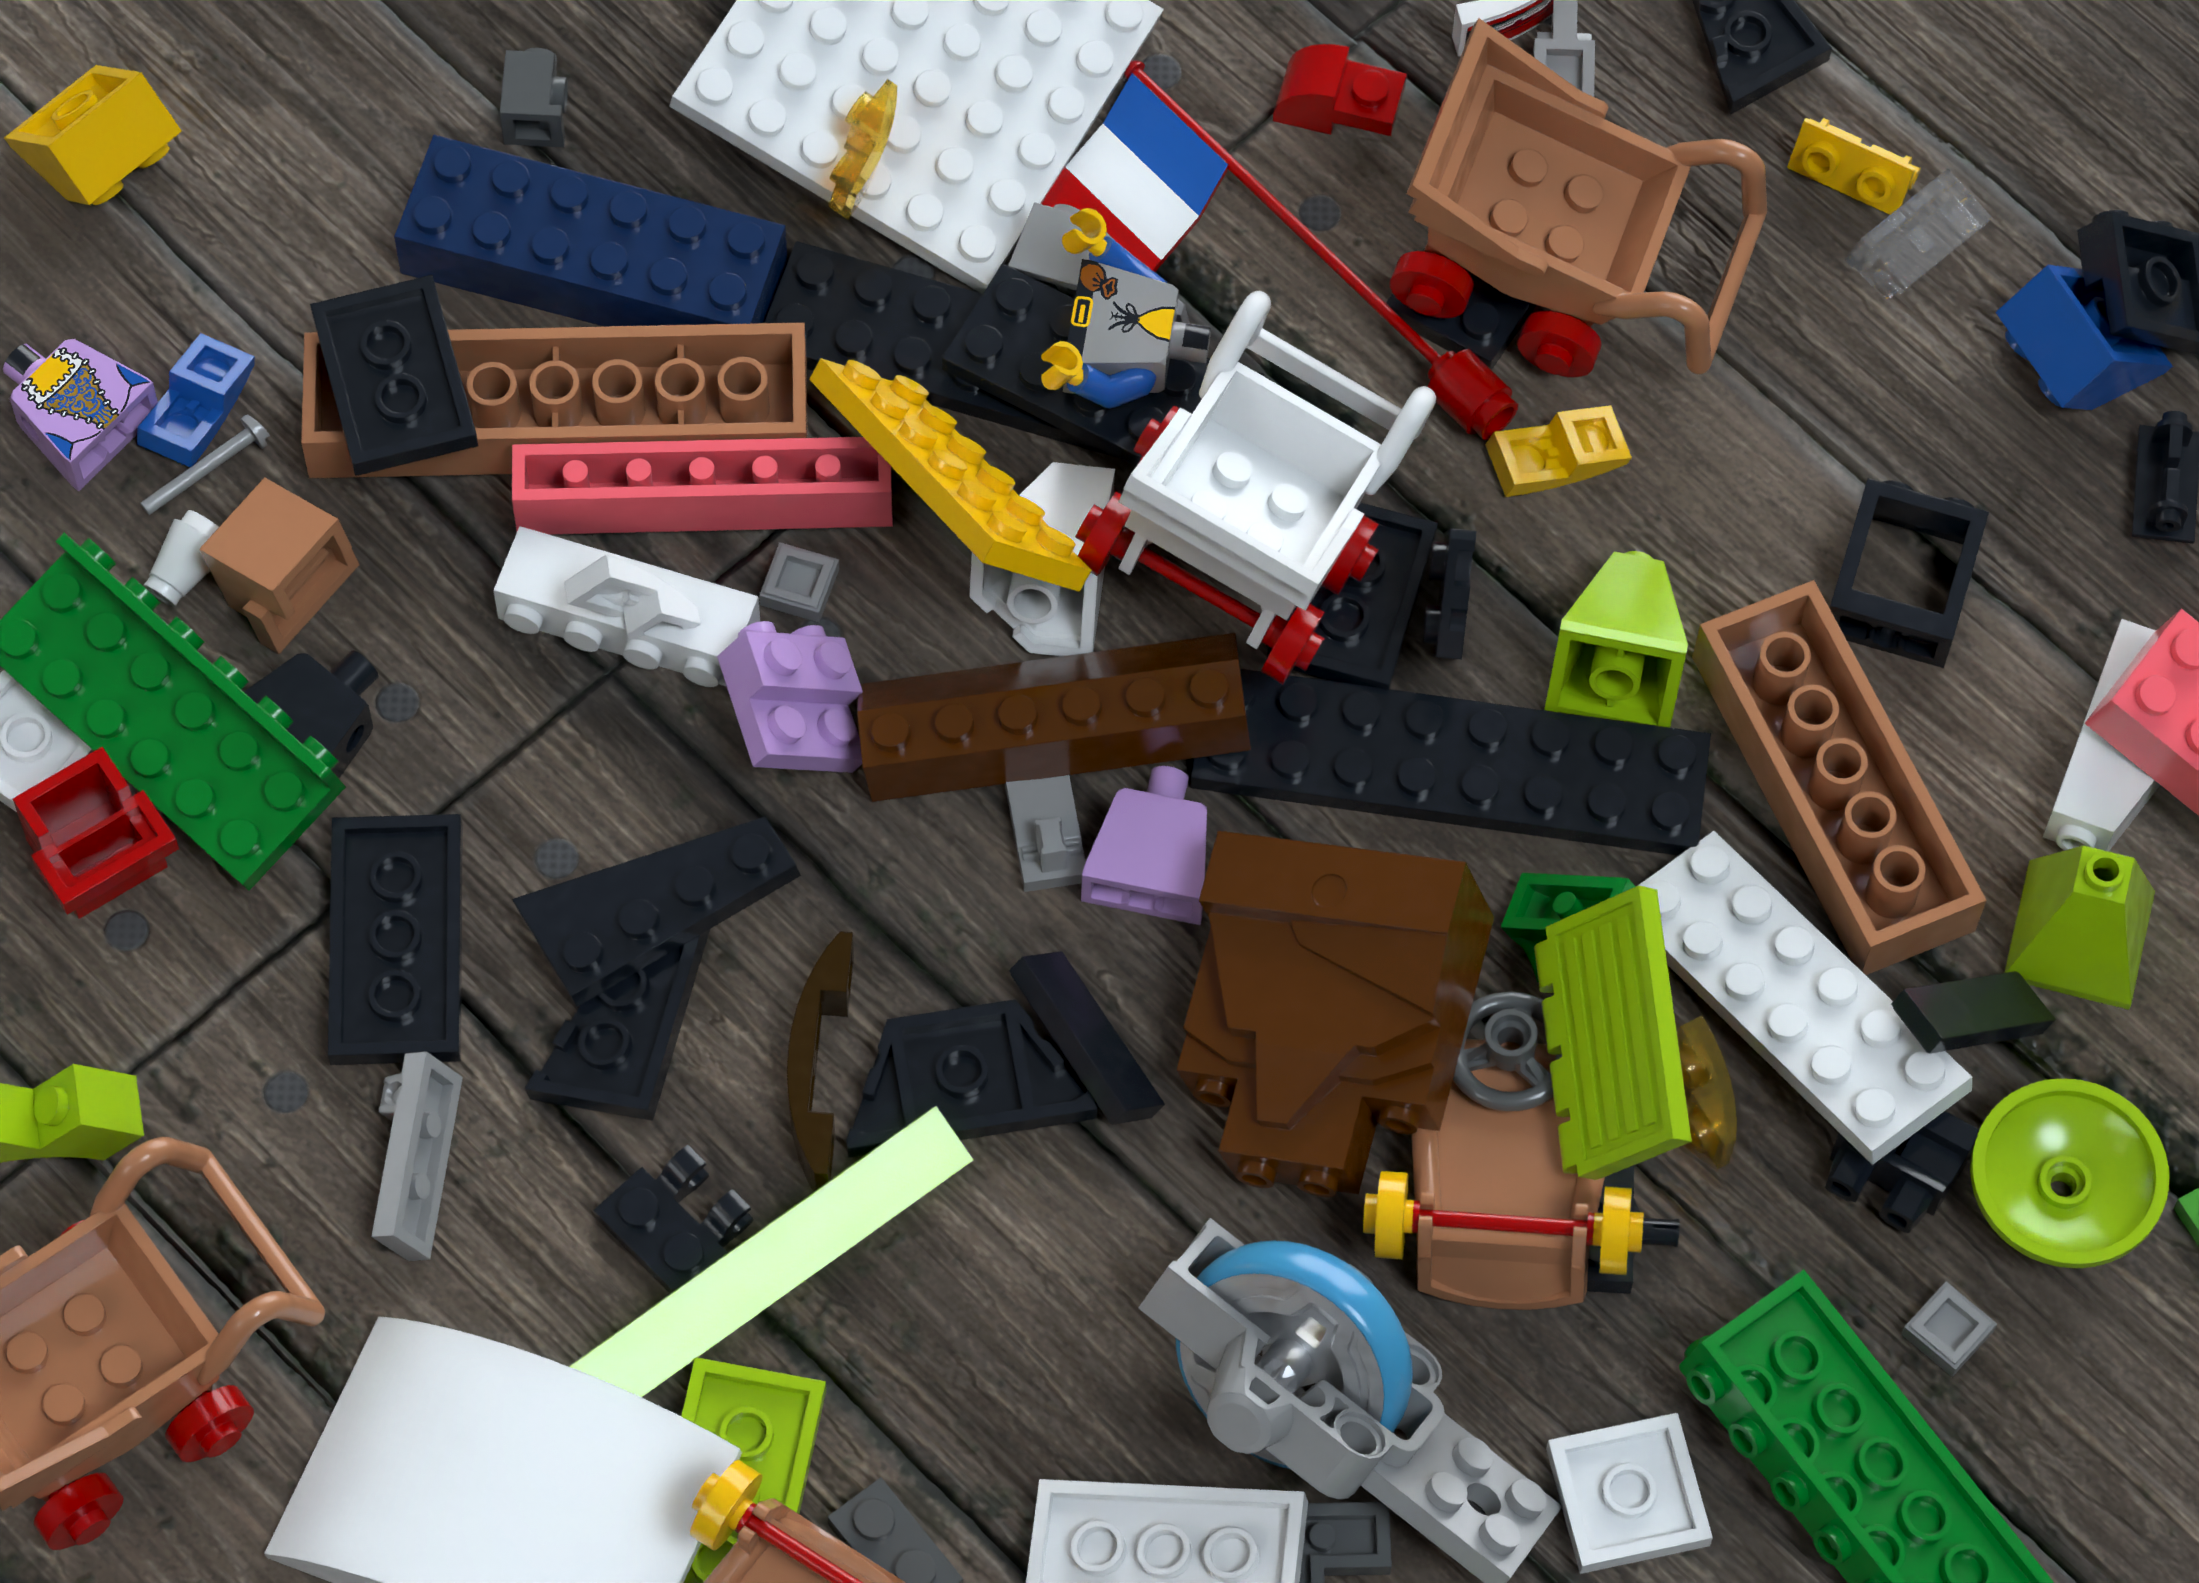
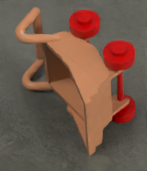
[1390,18,1767,377]
[0,1137,325,1550]

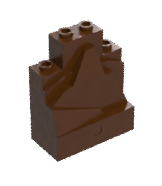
[1177,831,1494,1198]

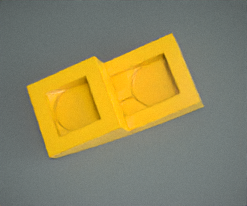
[1485,405,1632,497]

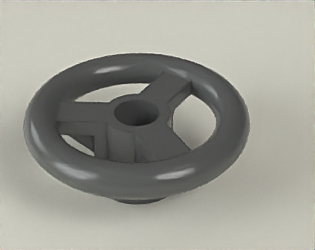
[1453,992,1562,1112]

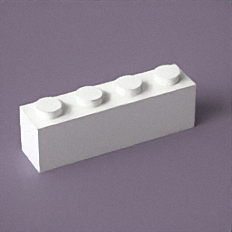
[494,526,760,687]

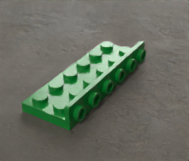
[0,532,346,891]
[1679,1269,2054,1583]

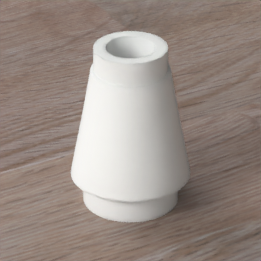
[143,510,219,607]

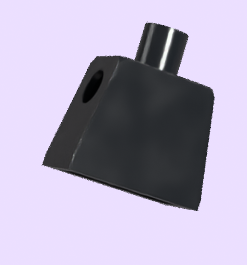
[244,650,379,778]

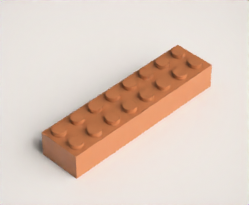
[301,323,808,478]

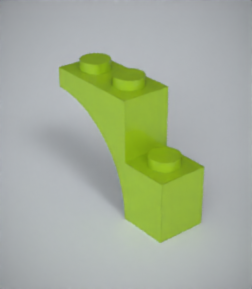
[0,1064,144,1163]

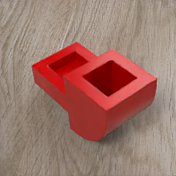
[1273,44,1407,136]

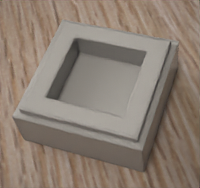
[759,542,839,623]
[1901,1281,1997,1377]

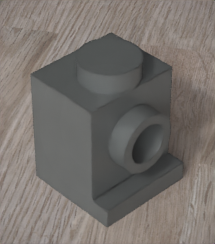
[500,48,568,147]

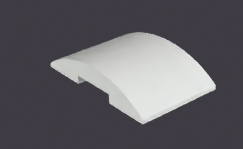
[264,1317,742,1583]

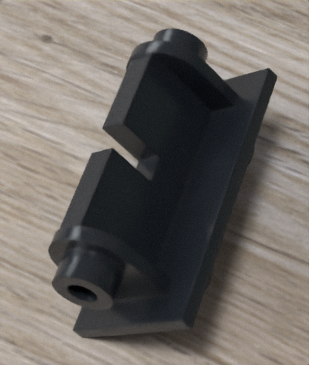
[2132,411,2199,544]

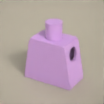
[1081,766,1207,925]

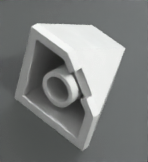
[970,462,1115,656]

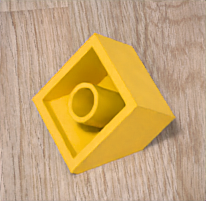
[4,65,182,205]

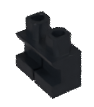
[1825,1111,1979,1233]

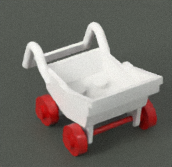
[1075,291,1436,684]

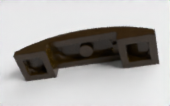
[787,931,854,1192]

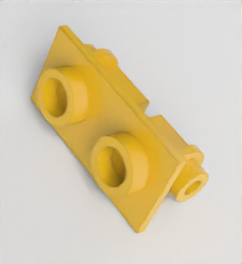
[1787,118,1921,218]

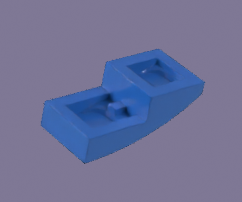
[137,333,255,467]

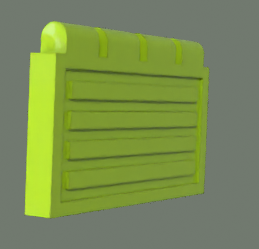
[1534,885,1692,1180]

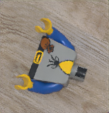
[1041,208,1211,408]

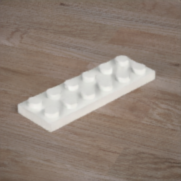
[1639,831,1972,1165]

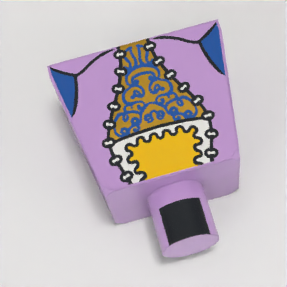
[3,339,158,491]

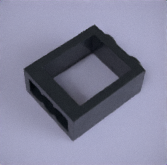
[1830,478,1989,668]

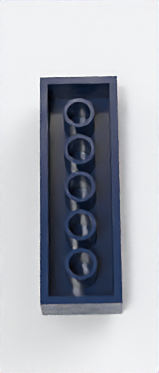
[394,135,788,327]

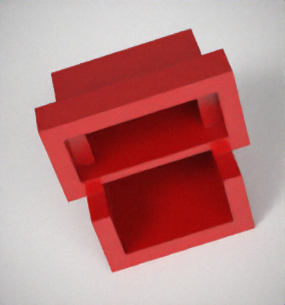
[12,746,179,919]

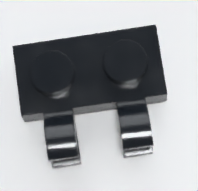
[593,1145,754,1293]

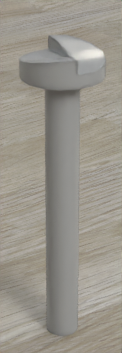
[140,415,270,515]

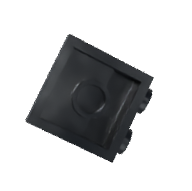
[2077,210,2199,355]

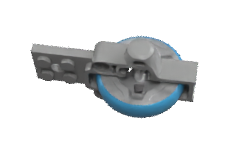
[1138,1218,1562,1583]

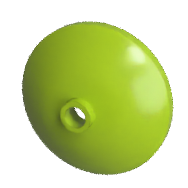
[1970,1079,2169,1268]

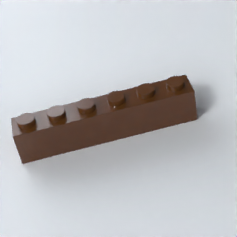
[857,633,1251,802]

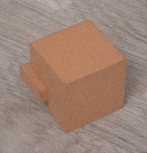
[199,477,360,654]

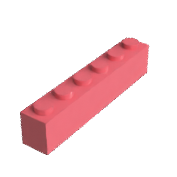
[512,437,893,534]

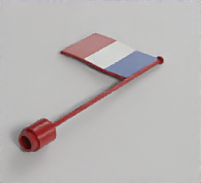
[1042,60,1518,440]

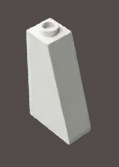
[2043,619,2160,852]

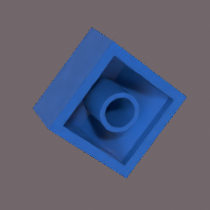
[1995,265,2173,410]

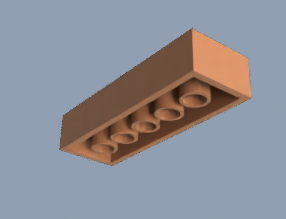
[1692,580,1987,975]

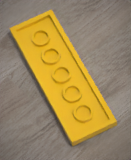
[809,358,1092,592]

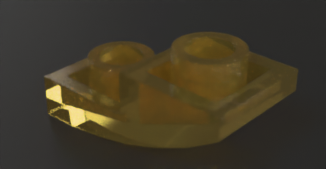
[828,79,897,220]
[1677,1016,1737,1169]

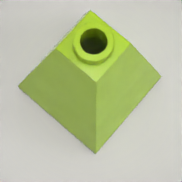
[1544,551,1688,728]
[2004,845,2155,1010]

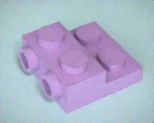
[717,621,863,773]

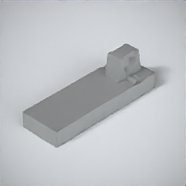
[1005,775,1086,892]
[371,1052,463,1261]

